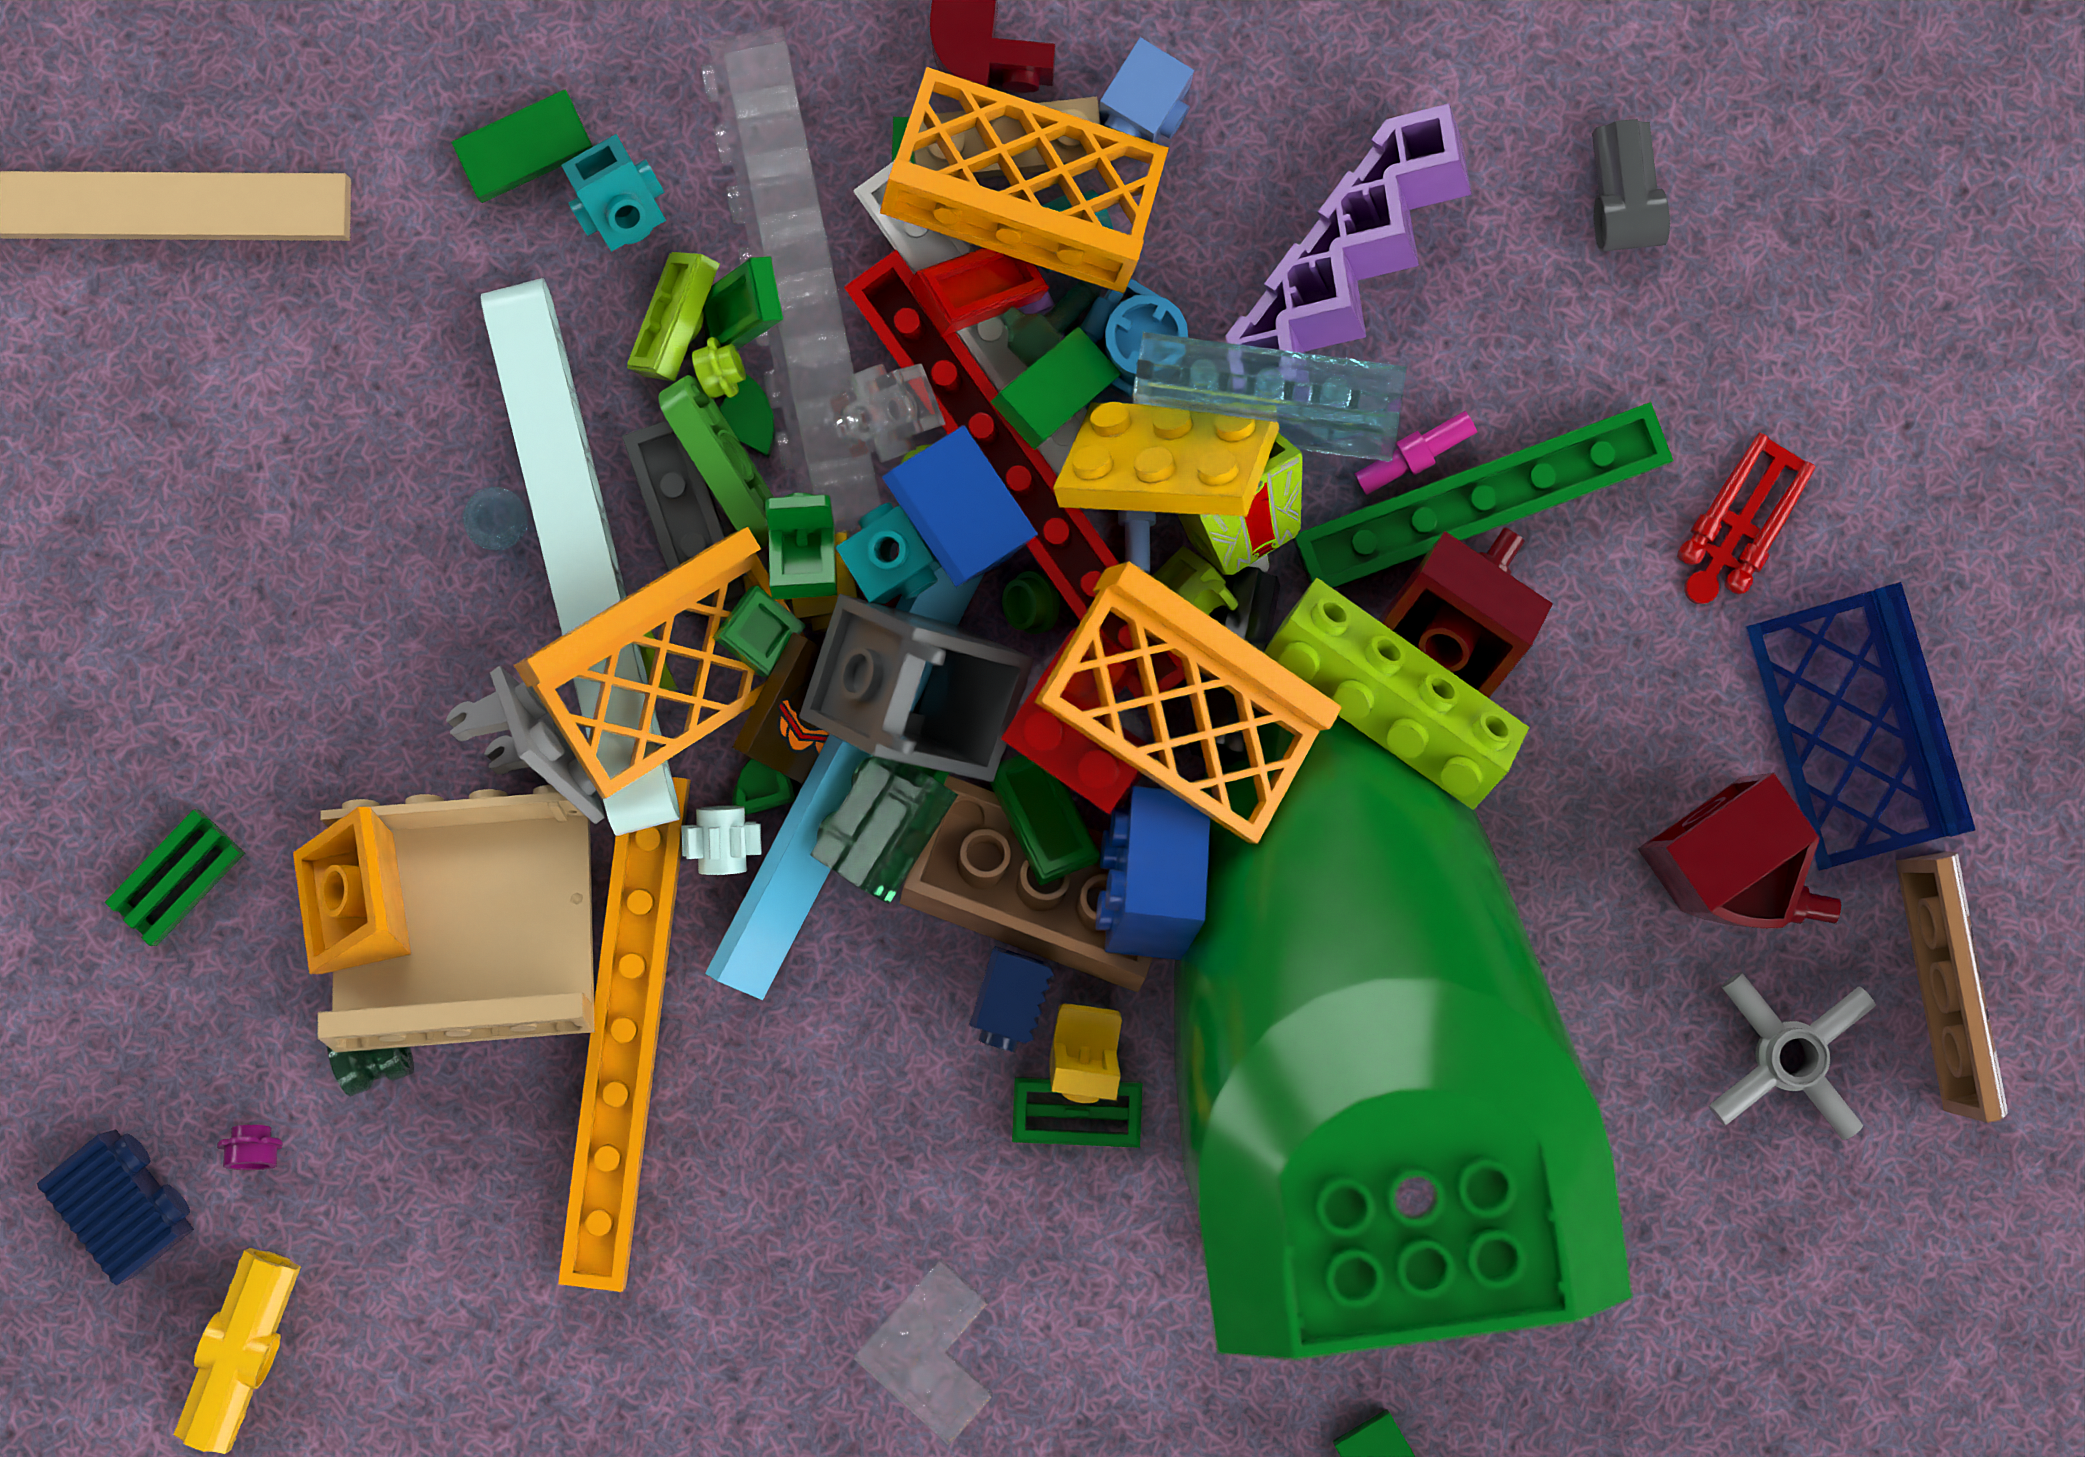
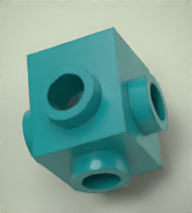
[561,134,666,252]
[835,502,942,604]

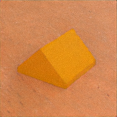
[293,806,411,974]

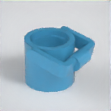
[1080,279,1188,398]

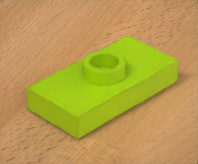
[627,252,720,382]

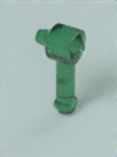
[1000,280,1102,368]

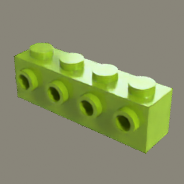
[1264,577,1530,810]

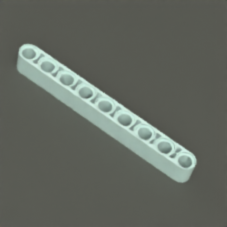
[481,278,680,836]

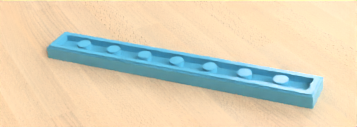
[705,567,984,1000]

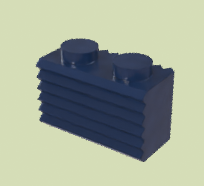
[969,946,1054,1052]
[37,1129,194,1285]

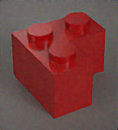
[1001,628,1158,814]

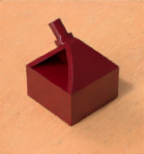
[1378,527,1553,698]
[1637,772,1841,928]

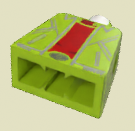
[1177,432,1303,575]

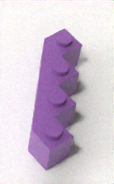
[1226,103,1472,417]

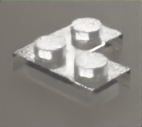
[853,1258,993,1445]

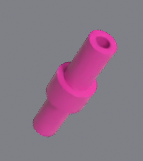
[1354,411,1478,495]

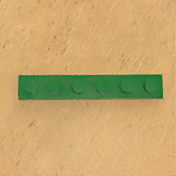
[1293,402,1674,589]

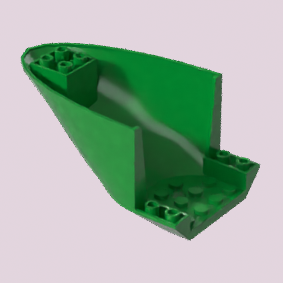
[1174,710,1632,1360]

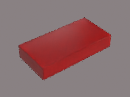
[909,248,1049,336]

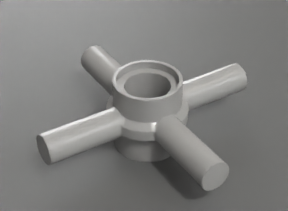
[1708,972,1876,1140]

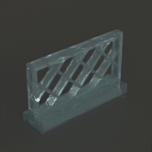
[1133,332,1407,462]

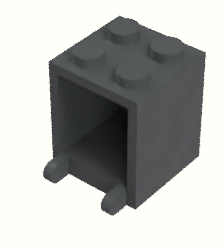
[799,593,1034,782]

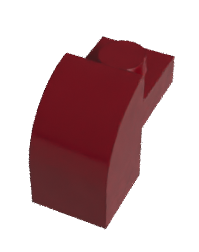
[930,0,1055,93]

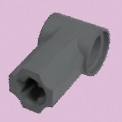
[1592,119,1670,252]

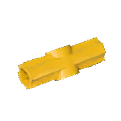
[173,1248,301,1454]

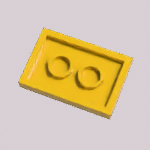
[1053,402,1279,516]

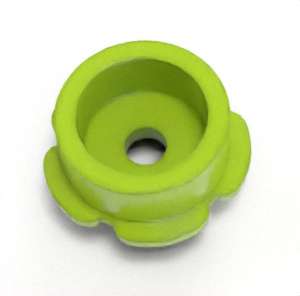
[692,337,746,399]

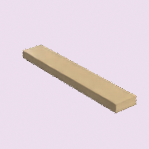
[0,171,351,241]

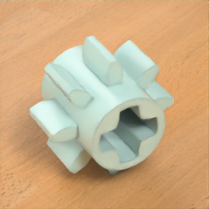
[681,806,762,875]

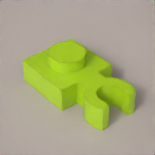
[1151,545,1238,615]

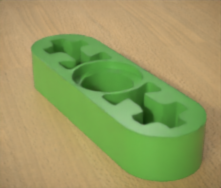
[659,375,774,549]

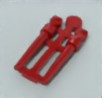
[1677,433,1816,604]

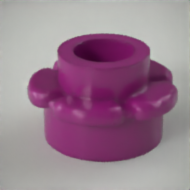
[217,1125,283,1170]

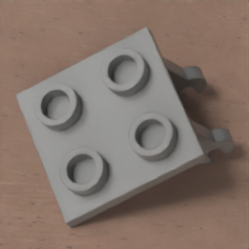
[446,666,606,824]

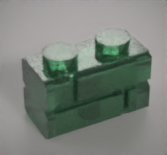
[810,756,958,904]

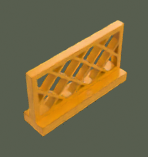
[880,67,1169,294]
[514,527,806,799]
[1035,562,1342,844]

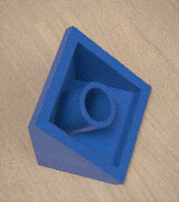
[882,425,1038,587]

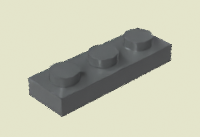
[622,420,745,617]

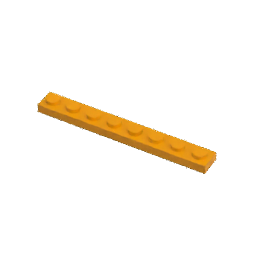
[558,777,691,1292]

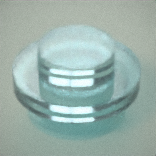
[463,487,528,551]

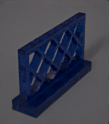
[1745,582,1976,871]

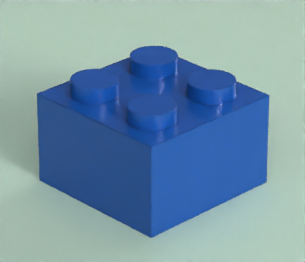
[1096,786,1211,960]

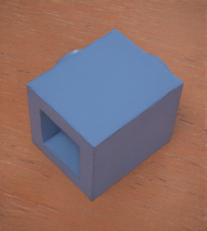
[1099,37,1194,143]

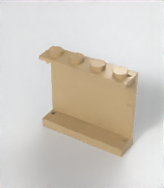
[318,785,595,1052]

